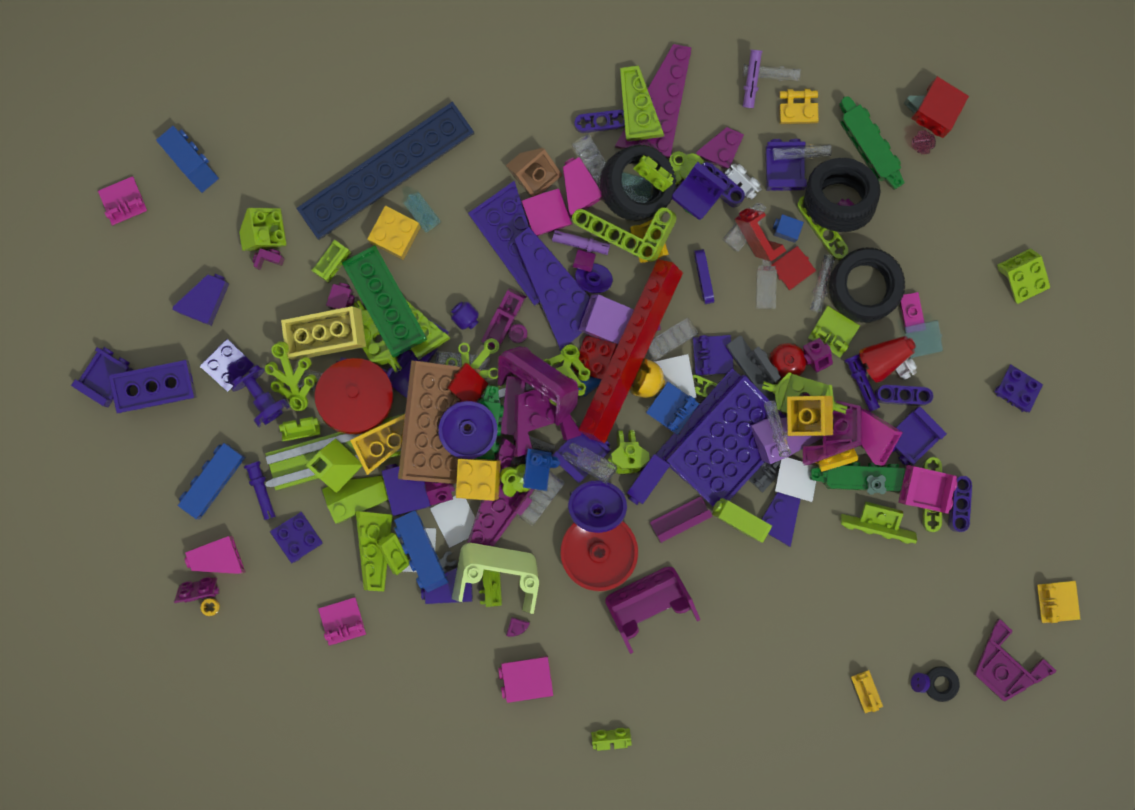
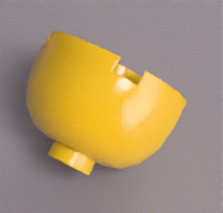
[630,358,665,398]

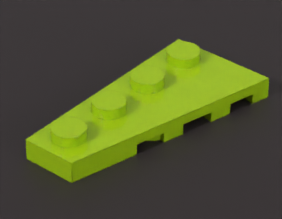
[620,66,665,142]
[405,299,450,360]
[356,511,392,592]

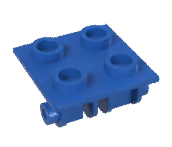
[646,382,700,435]
[523,449,560,491]

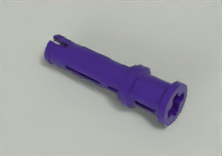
[844,354,880,412]
[243,461,276,520]

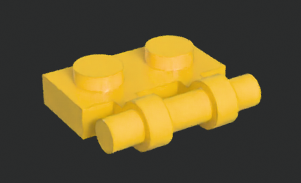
[779,89,819,124]

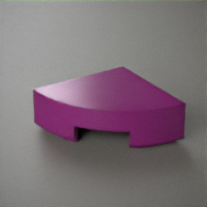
[506,617,530,637]

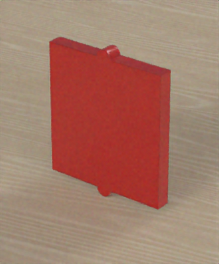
[771,246,816,291]
[447,363,488,402]

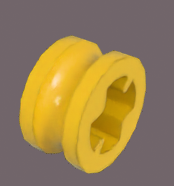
[200,598,220,616]

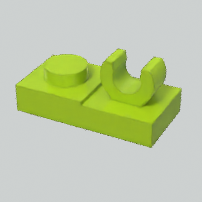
[377,533,410,575]
[479,570,502,607]

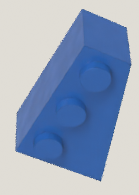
[156,126,219,193]

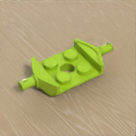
[353,301,402,372]
[762,373,848,414]

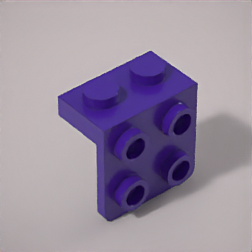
[672,162,728,220]

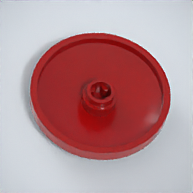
[315,358,393,434]
[561,513,638,591]

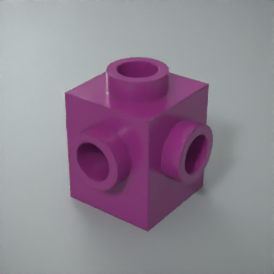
[803,338,833,373]
[424,481,455,505]

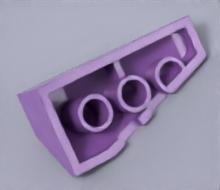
[750,417,823,464]

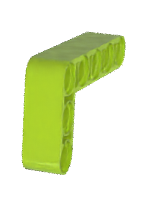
[572,208,677,261]

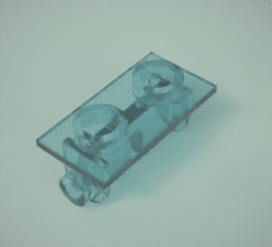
[403,192,441,233]

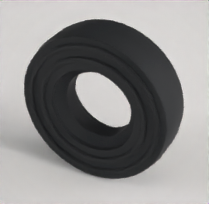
[926,666,960,702]

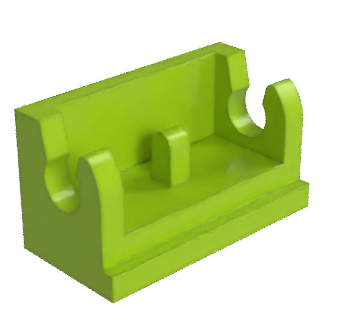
[311,240,351,283]

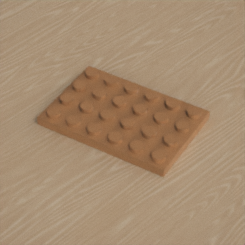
[398,361,480,484]

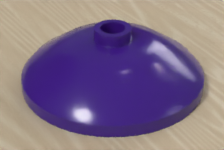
[438,401,497,459]
[568,481,627,533]

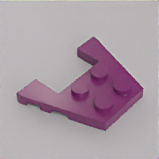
[514,389,582,457]
[803,393,862,466]
[974,619,1057,702]

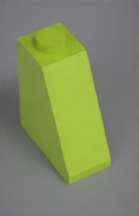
[712,498,772,543]

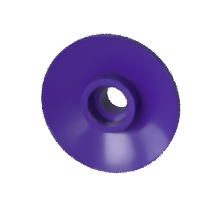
[575,263,613,293]

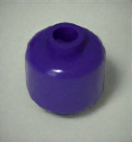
[450,301,479,330]

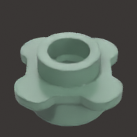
[867,475,886,495]

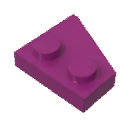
[696,127,744,170]

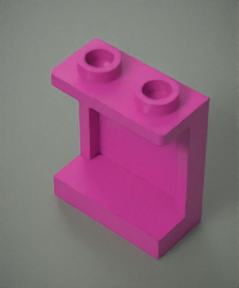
[898,465,957,514]
[498,656,553,703]

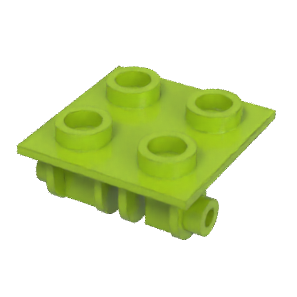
[808,306,860,358]

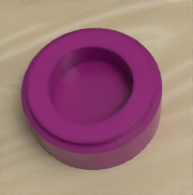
[508,324,528,344]

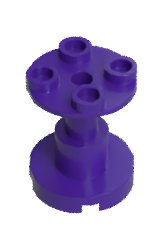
[231,365,290,428]

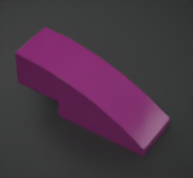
[481,288,526,348]

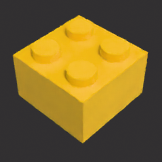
[368,206,421,260]
[787,396,833,436]
[456,458,501,501]

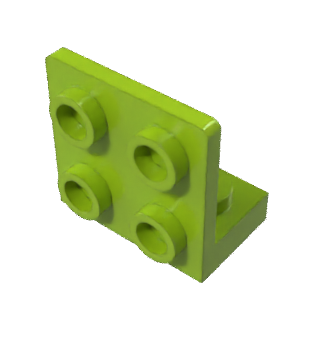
[997,248,1050,304]

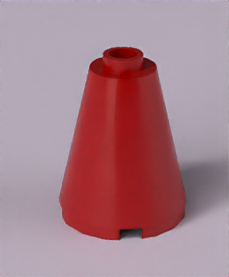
[859,336,916,383]

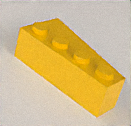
[350,414,405,475]

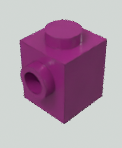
[326,282,355,310]

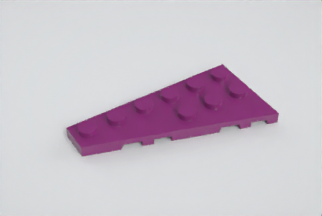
[615,44,692,158]
[467,437,534,546]

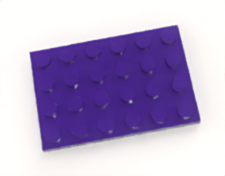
[664,375,785,507]

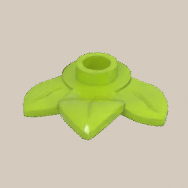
[669,151,704,185]
[500,464,530,497]

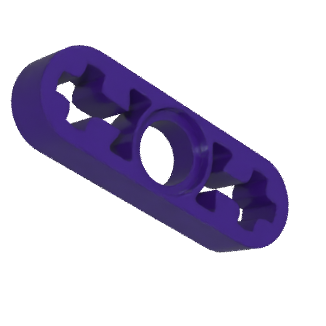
[574,110,625,133]
[694,249,714,304]

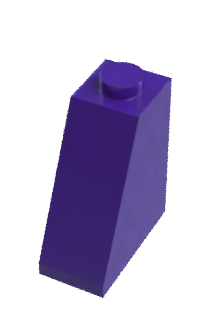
[172,274,229,326]
[626,454,670,505]
[421,568,473,604]

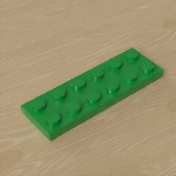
[342,245,427,358]

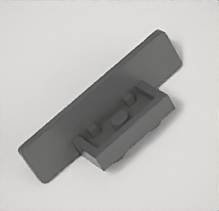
[726,336,781,405]

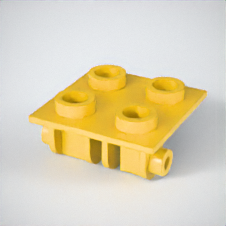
[1037,581,1080,623]

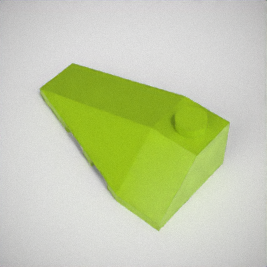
[322,476,389,524]

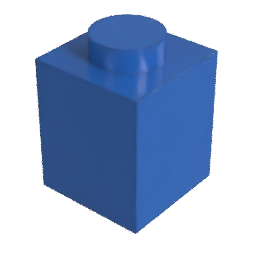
[772,214,804,243]

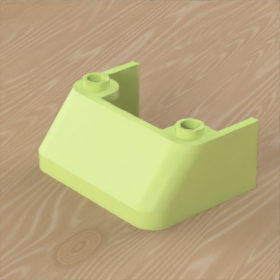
[452,543,539,614]

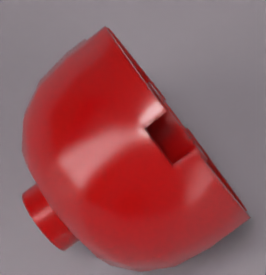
[768,343,807,380]

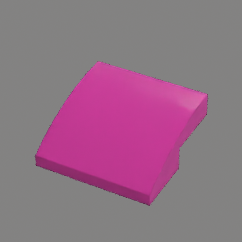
[522,189,572,237]

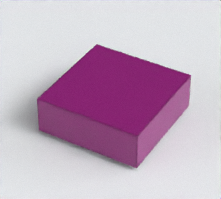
[573,250,596,272]
[510,493,533,516]

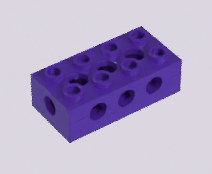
[109,360,197,413]

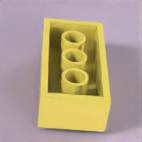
[281,306,366,360]

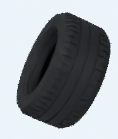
[600,145,676,221]
[804,158,881,232]
[829,247,905,323]

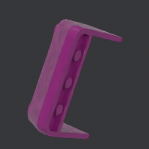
[498,346,579,426]
[605,567,701,654]

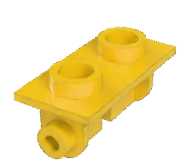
[851,670,883,714]

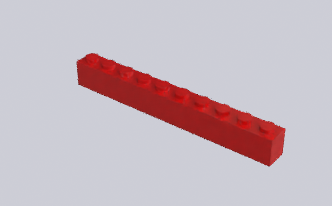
[579,259,683,444]

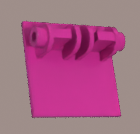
[98,176,147,226]
[318,597,366,646]

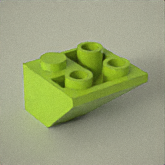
[239,208,286,251]
[306,438,362,493]

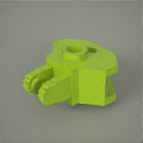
[607,430,650,474]

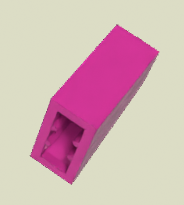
[563,157,603,218]
[862,409,903,466]
[184,536,246,574]

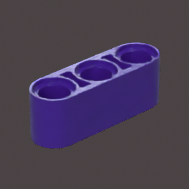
[702,162,745,207]
[874,385,933,406]
[948,476,972,532]

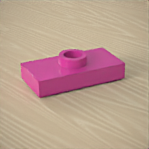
[900,292,926,333]

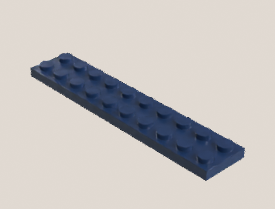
[296,101,475,240]

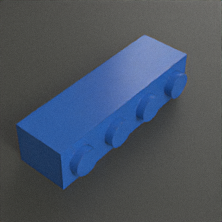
[178,443,246,519]
[394,510,449,592]

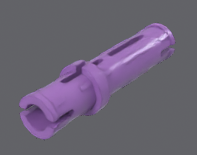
[742,49,762,108]
[552,230,610,255]

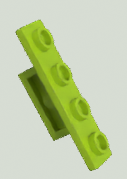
[840,501,917,544]

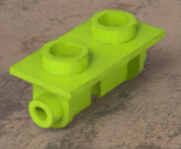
[633,155,674,192]
[279,416,320,441]
[591,728,632,751]

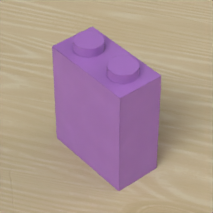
[579,294,634,344]

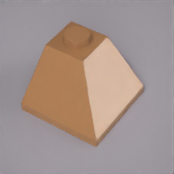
[506,148,562,197]

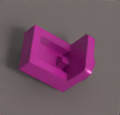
[253,248,285,270]

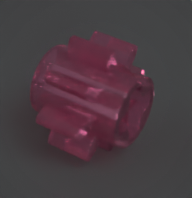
[912,130,936,155]

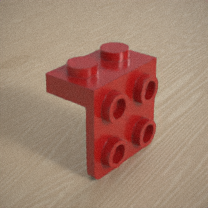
[573,336,618,380]

